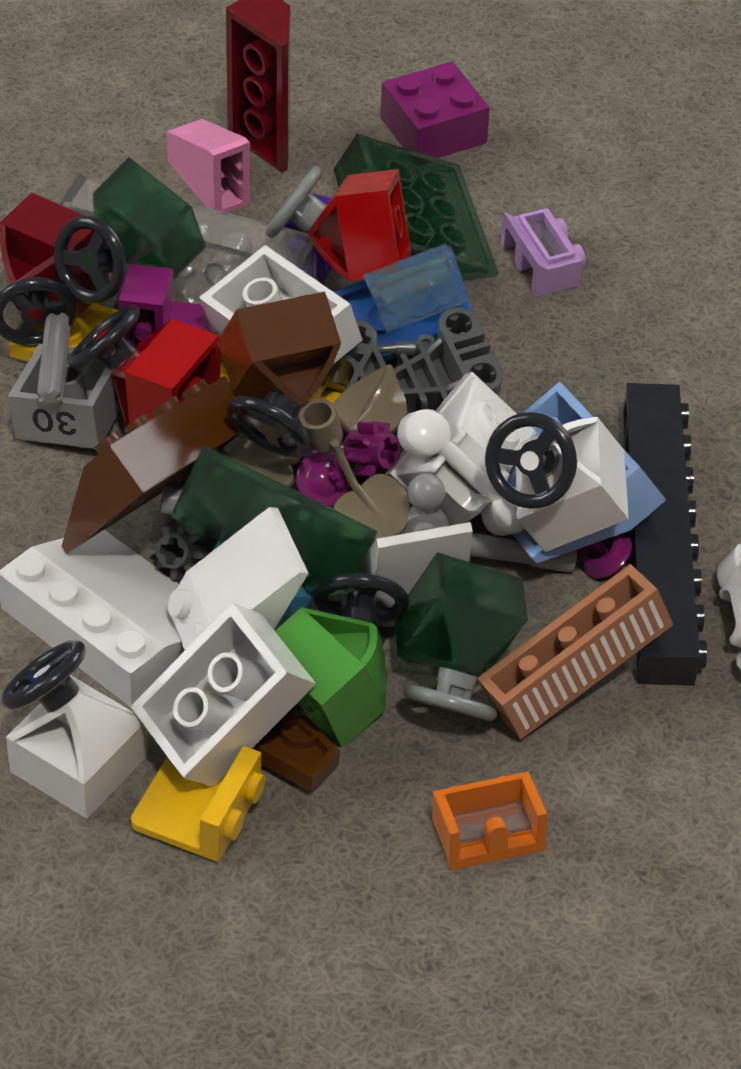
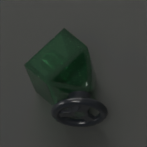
[54,157,206,304]

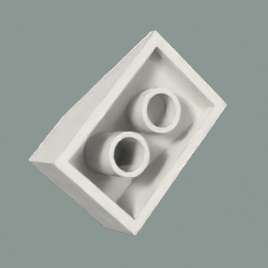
[167,507,309,650]
[355,522,473,628]

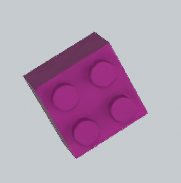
[380,61,490,165]

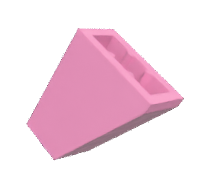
[167,119,250,217]

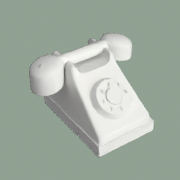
[385,372,537,536]

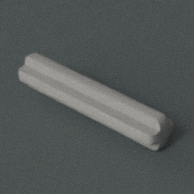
[37,313,70,406]

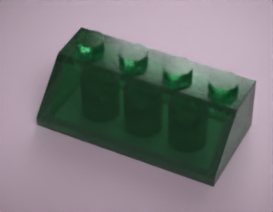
[171,445,378,595]

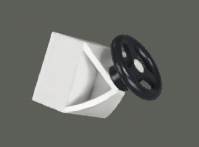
[485,412,629,552]
[2,640,149,818]

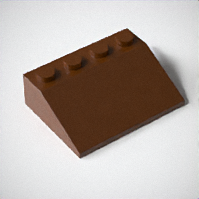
[61,376,253,554]

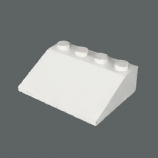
[0,530,185,706]

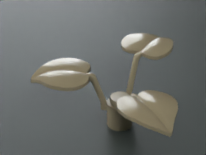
[211,364,411,542]

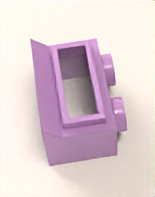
[500,208,586,297]

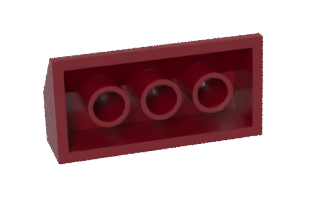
[226,0,291,173]

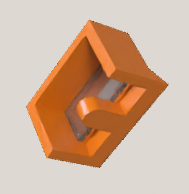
[432,771,547,871]

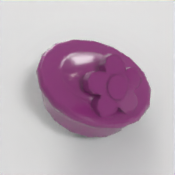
[296,452,350,508]
[579,533,632,579]

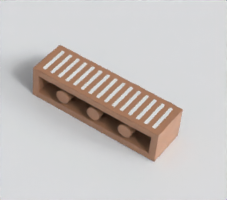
[477,564,673,740]

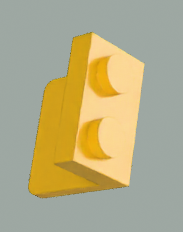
[131,746,266,863]

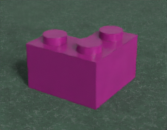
[119,264,213,345]

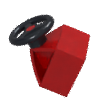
[68,305,221,426]

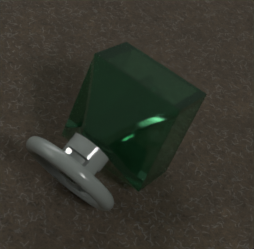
[395,552,528,721]

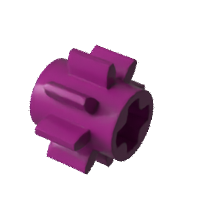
[343,421,401,477]

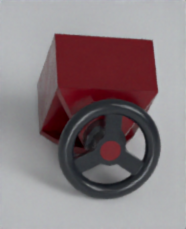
[0,192,109,346]

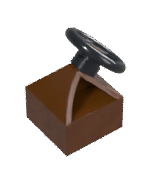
[218,291,341,458]

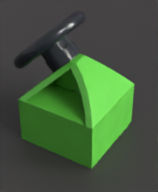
[275,573,409,747]

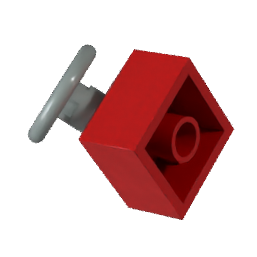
[265,166,411,281]

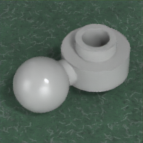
[402,473,449,534]

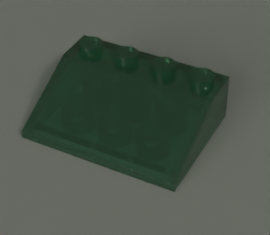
[333,133,499,281]

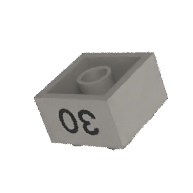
[8,344,121,449]

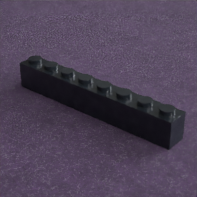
[623,383,707,686]

